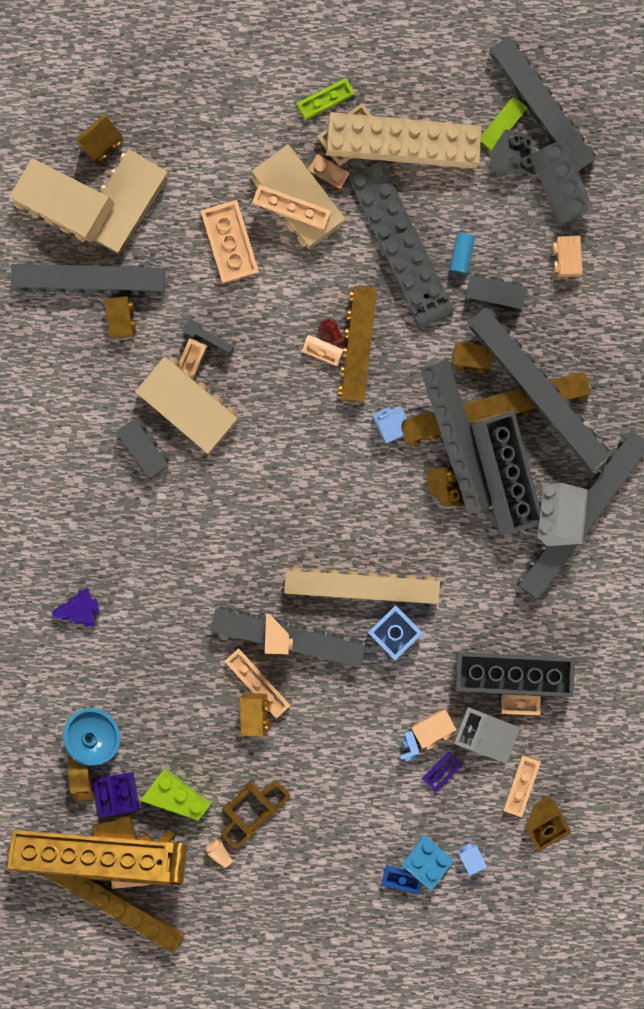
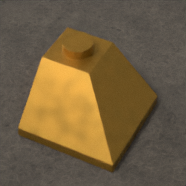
[525,795,571,852]

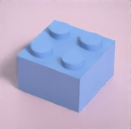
[367,605,423,660]

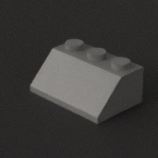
[538,483,588,546]

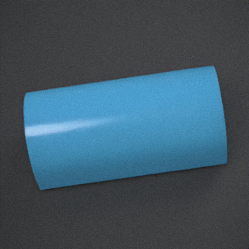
[449,233,475,275]

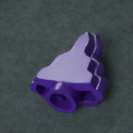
[52,588,100,627]

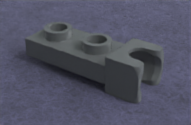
[182,318,234,355]

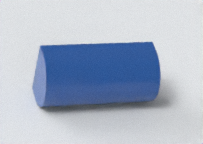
[381,865,422,894]

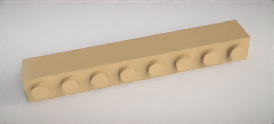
[284,567,440,604]

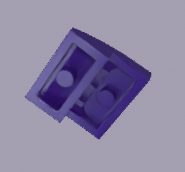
[92,772,140,818]

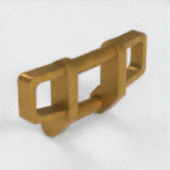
[221,780,290,849]

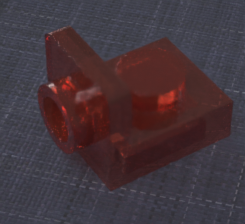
[318,319,344,346]

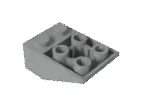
[452,706,520,764]

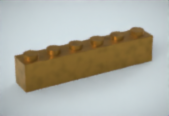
[338,286,377,404]

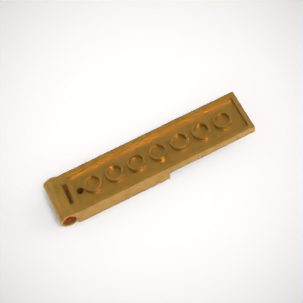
[7,830,187,886]

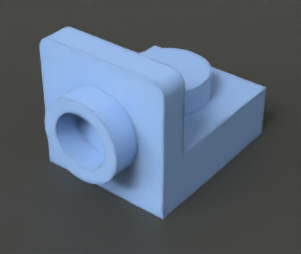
[400,730,420,761]

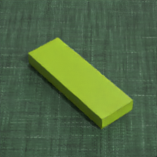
[296,78,355,121]
[481,96,528,151]

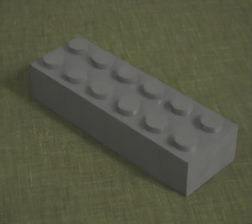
[470,411,541,534]
[455,652,575,697]

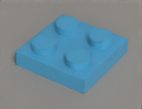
[401,835,454,891]

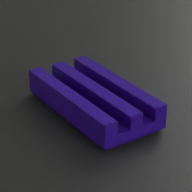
[422,751,462,792]

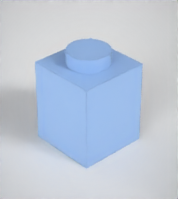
[458,843,487,876]

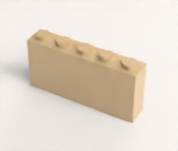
[251,144,345,249]
[94,149,169,256]
[9,158,115,243]
[135,356,239,454]

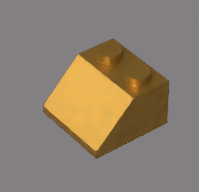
[76,114,124,165]

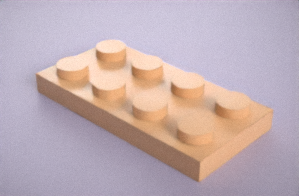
[201,200,259,284]

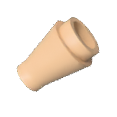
[205,839,233,868]

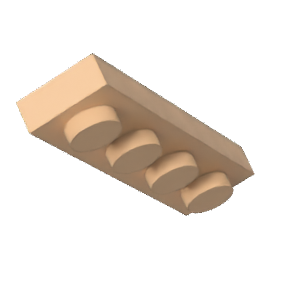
[252,185,331,230]
[225,648,291,718]

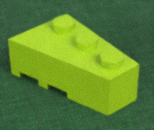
[140,768,211,821]

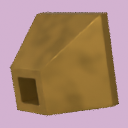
[427,467,465,506]

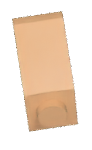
[265,614,293,654]

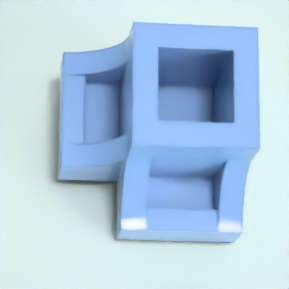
[372,406,407,443]

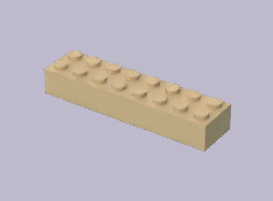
[326,112,482,169]

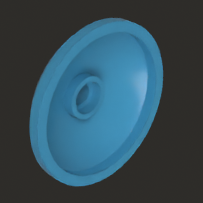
[63,708,120,766]

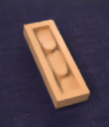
[503,755,541,817]

